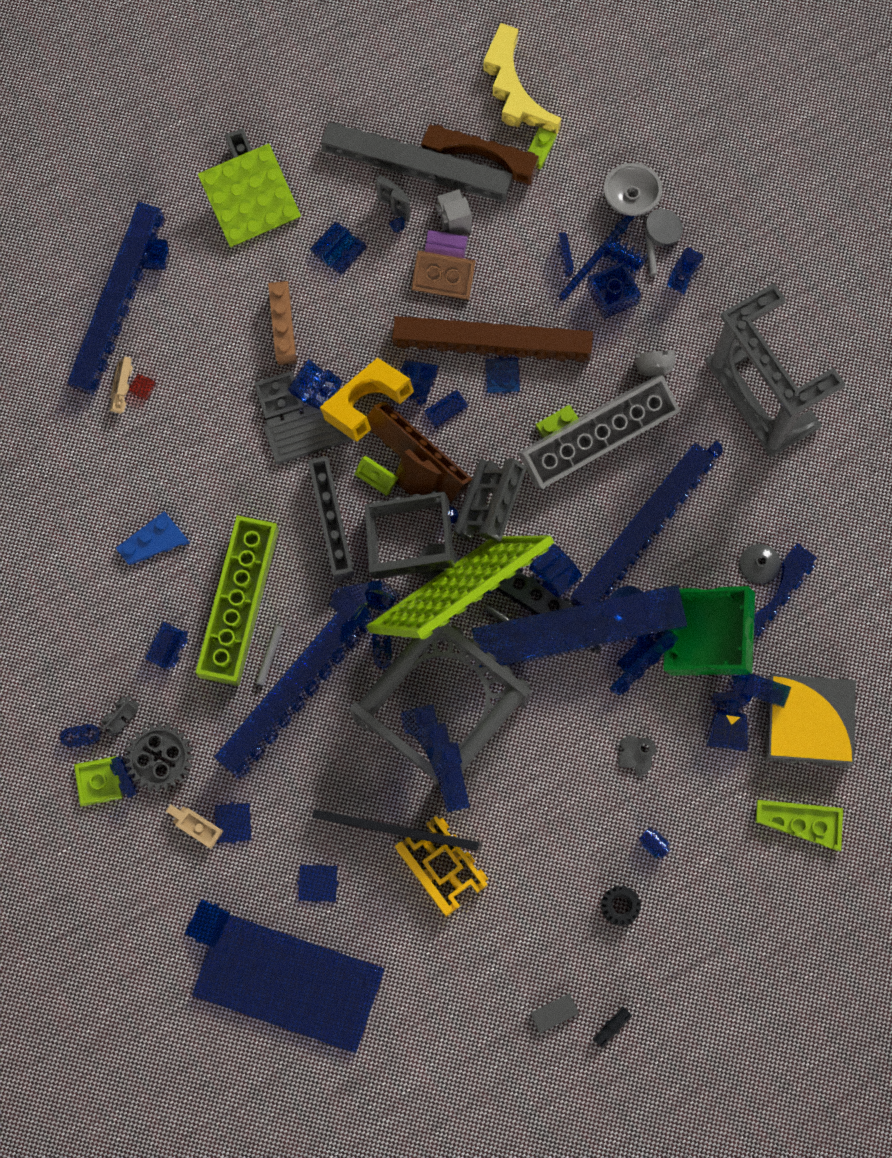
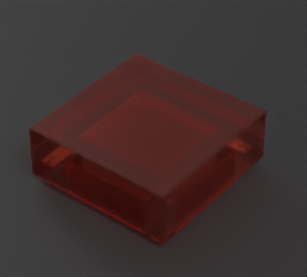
[128,373,156,400]

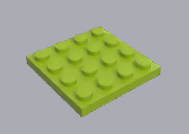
[197,143,301,247]

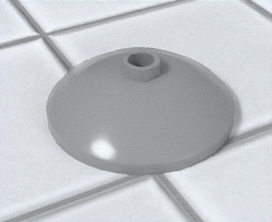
[604,163,663,216]

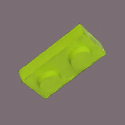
[528,127,557,169]
[535,404,579,438]
[354,456,398,496]

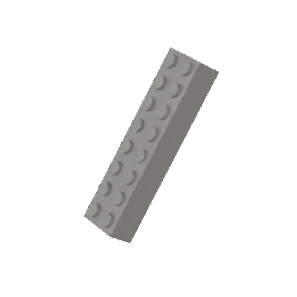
[517,375,680,489]

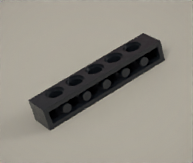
[495,568,612,655]

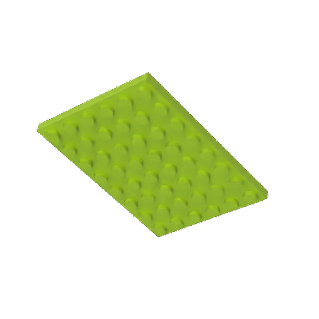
[366,535,554,639]

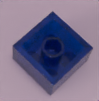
[587,261,642,320]

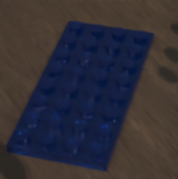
[192,912,385,1054]

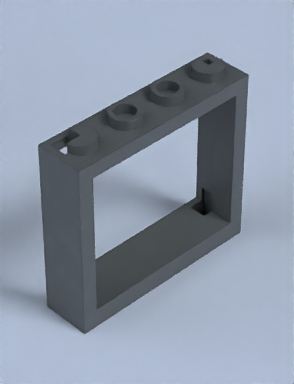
[365,491,455,580]

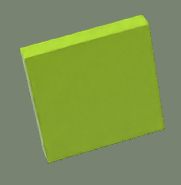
[74,756,123,807]

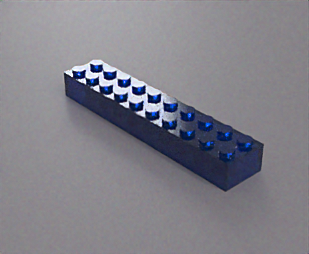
[471,585,687,667]
[214,596,373,780]

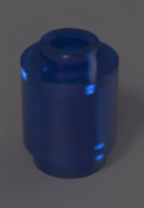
[638,827,671,859]

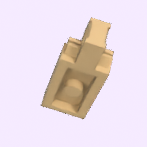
[109,356,133,414]
[166,804,224,849]

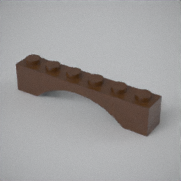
[421,124,539,185]

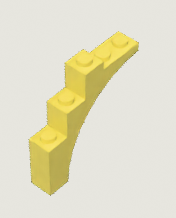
[483,23,561,134]

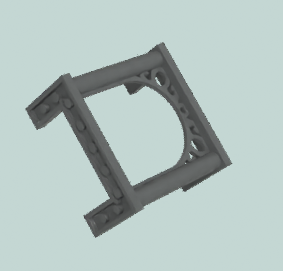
[705,283,846,458]
[349,623,531,799]

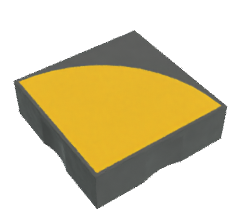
[764,674,856,768]

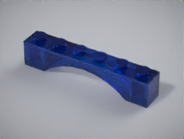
[753,543,817,644]
[329,579,400,621]

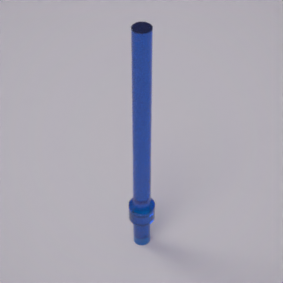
[558,215,635,301]

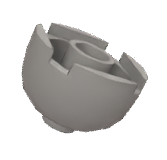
[635,350,675,378]

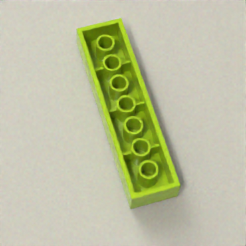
[196,515,279,686]

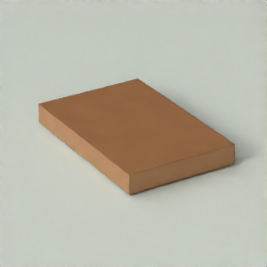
[411,250,476,300]

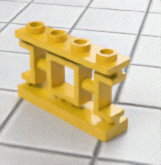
[395,816,488,917]

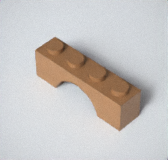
[268,281,297,365]

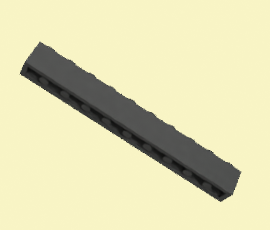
[321,122,513,203]

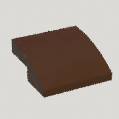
[395,449,442,495]

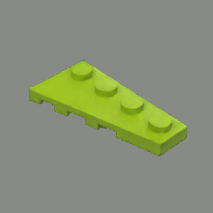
[755,800,843,852]

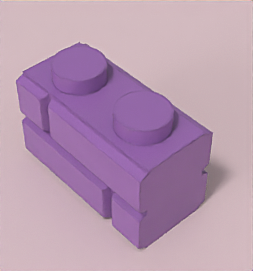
[425,230,468,258]

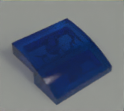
[310,222,367,275]
[287,359,343,410]
[529,544,582,598]

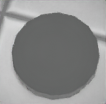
[644,208,683,247]

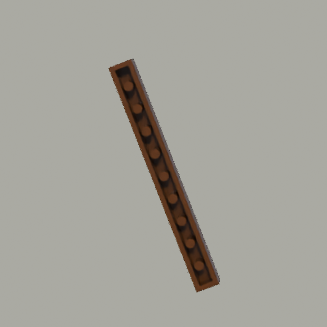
[392,316,593,362]

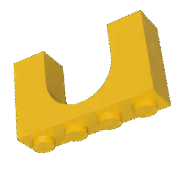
[320,357,414,442]

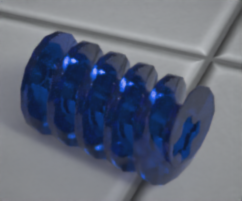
[603,235,648,275]

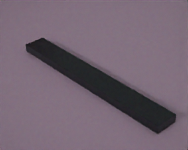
[312,809,483,851]

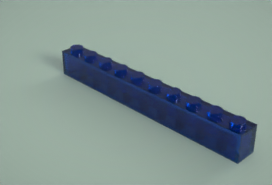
[67,201,165,395]
[570,442,715,613]

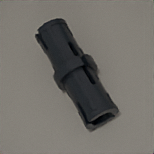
[592,1006,632,1048]

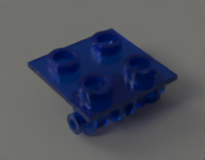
[400,360,438,406]

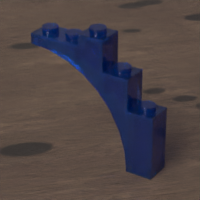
[400,704,470,813]

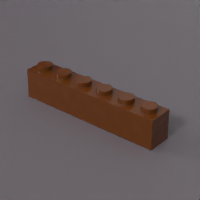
[367,401,473,502]

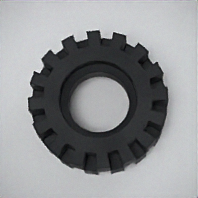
[601,885,641,926]

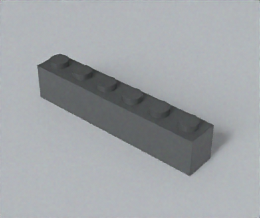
[308,456,355,582]

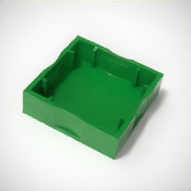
[663,586,755,676]

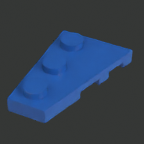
[116,511,190,565]

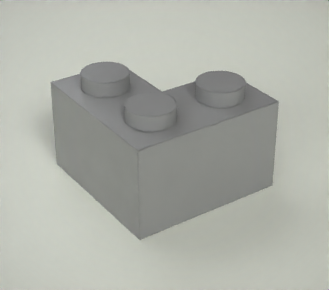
[435,189,472,235]

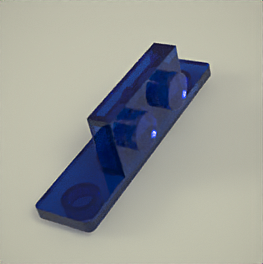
[609,631,679,696]

